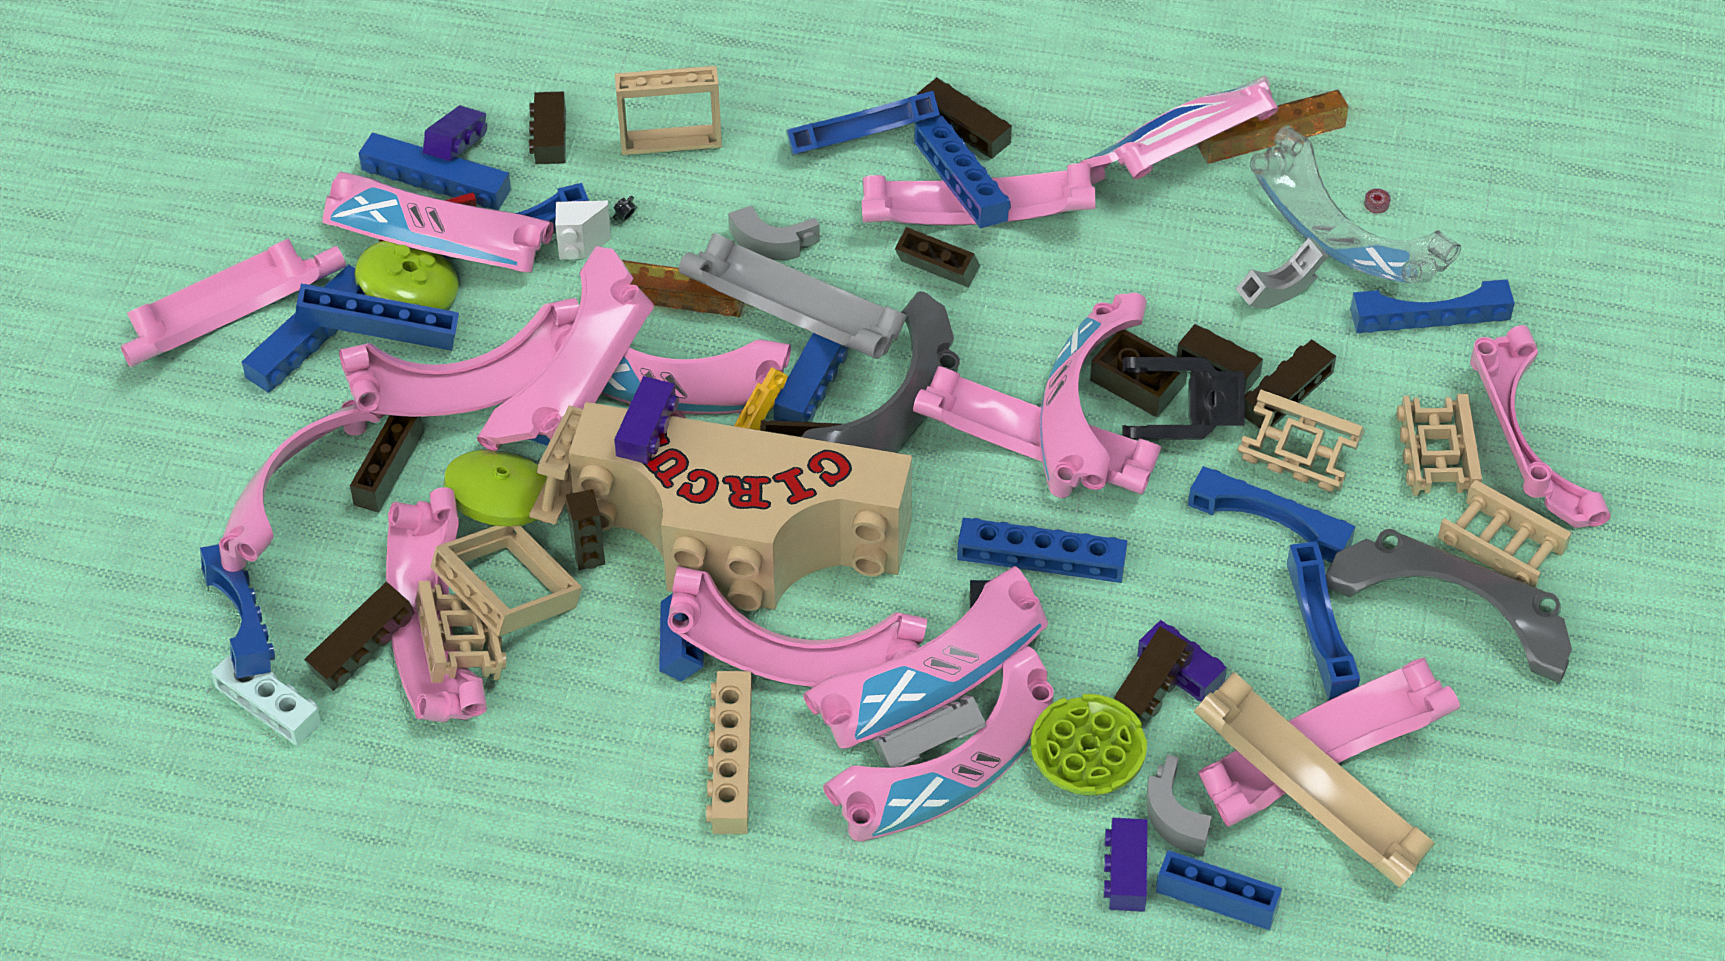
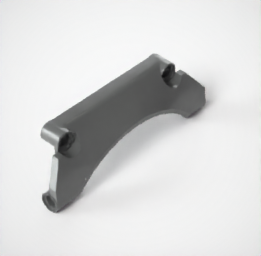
[801,291,960,453]
[1326,529,1572,684]

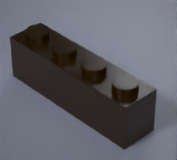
[917,77,1012,159]
[1244,339,1336,429]
[350,415,424,513]
[304,581,415,691]

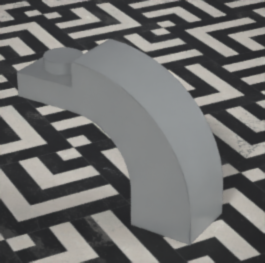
[728,206,820,260]
[1235,238,1329,308]
[1146,754,1212,856]

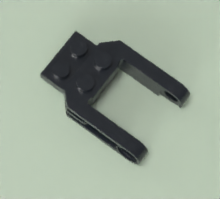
[1122,357,1245,440]

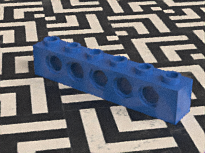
[914,116,1011,228]
[957,517,1128,583]

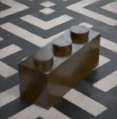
[529,91,566,164]
[895,227,980,288]
[1177,324,1263,394]
[566,489,606,570]
[1114,626,1194,721]

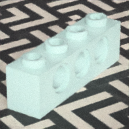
[211,655,321,747]

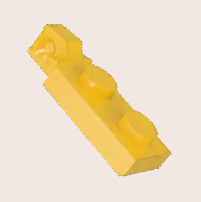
[734,367,788,430]

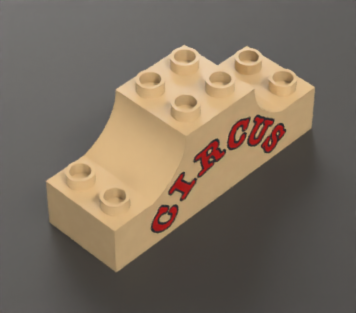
[568,402,912,611]

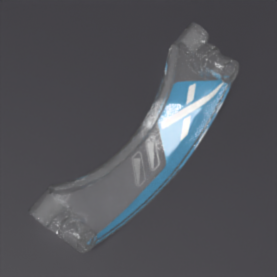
[1250,125,1461,283]

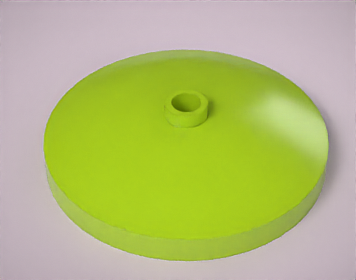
[443,450,547,526]

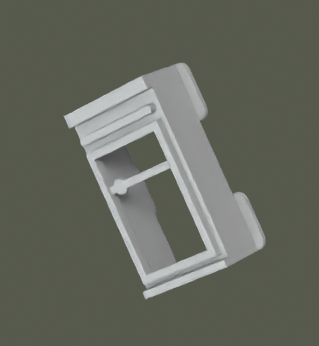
[872,695,987,768]

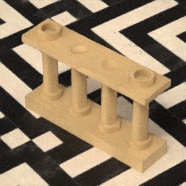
[529,405,583,525]
[1438,480,1572,588]

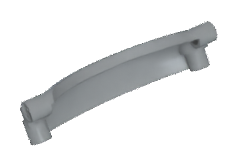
[679,233,907,359]

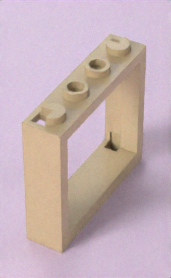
[615,66,722,155]
[430,526,582,637]

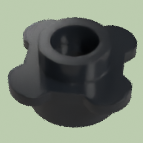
[613,196,637,221]

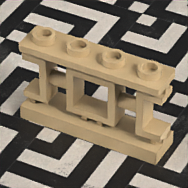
[1237,390,1365,493]
[1397,394,1482,496]
[415,581,506,683]

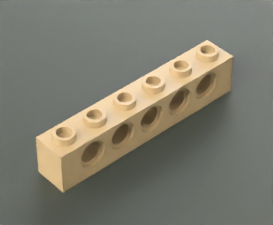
[706,671,752,834]

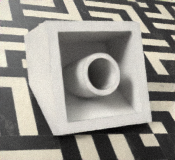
[556,200,611,260]

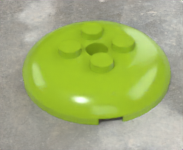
[354,241,459,310]
[1031,694,1147,796]

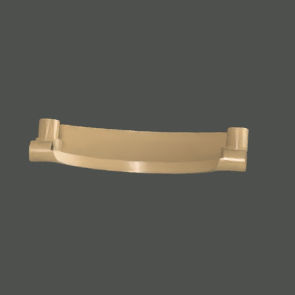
[1194,672,1435,888]

